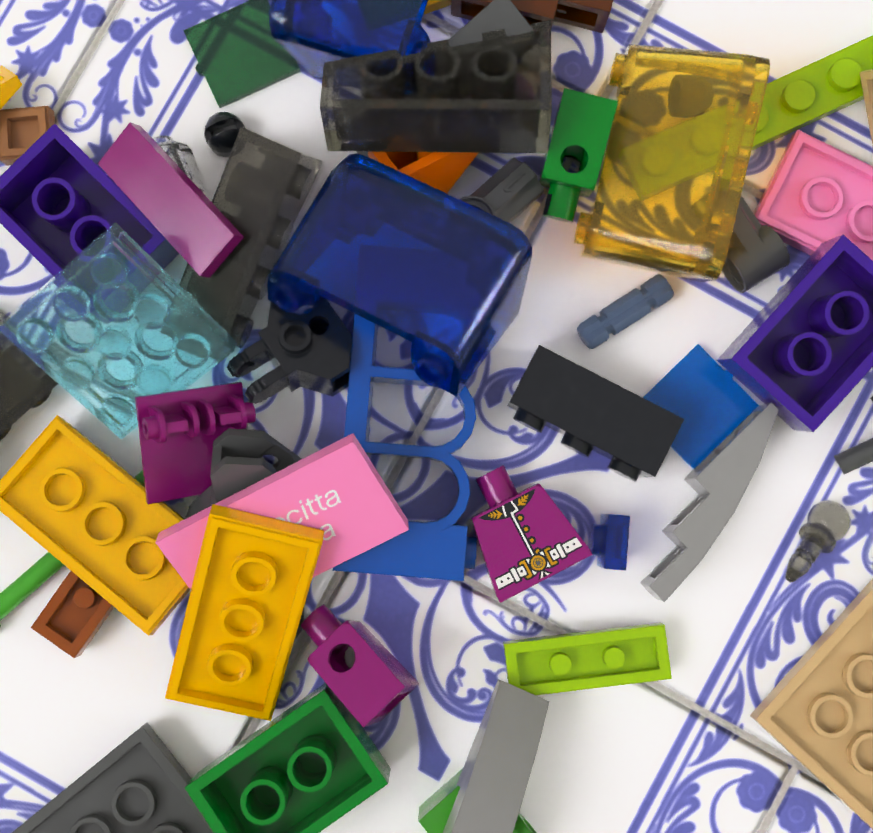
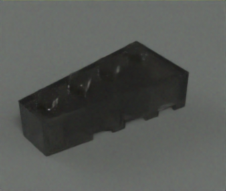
[320,20,552,153]
[161,127,323,356]

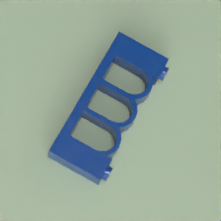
[332,247,498,581]

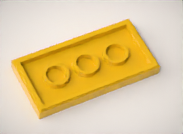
[0,415,190,636]
[165,504,324,721]

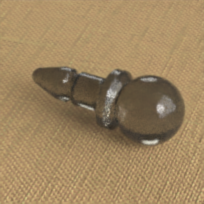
[785,500,851,583]

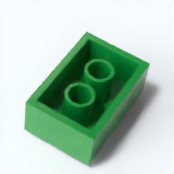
[184,683,391,833]

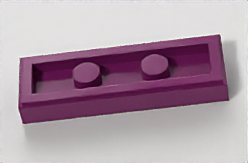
[97,122,244,278]

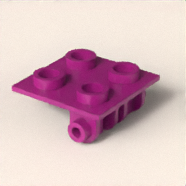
[135,382,256,504]

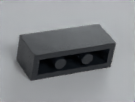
[507,345,684,482]

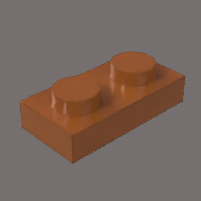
[31,571,114,659]

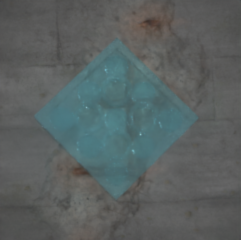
[0,222,237,439]

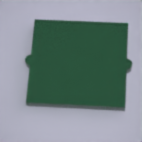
[183,0,301,108]

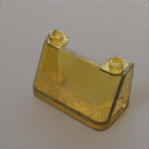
[573,44,770,282]

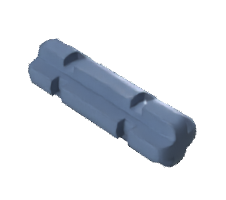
[577,274,674,349]

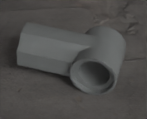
[446,157,544,256]
[690,180,790,293]

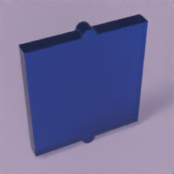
[642,344,759,469]

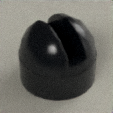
[204,112,248,157]

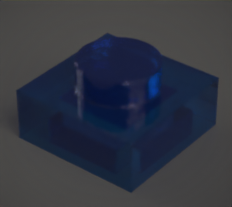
[589,513,630,571]

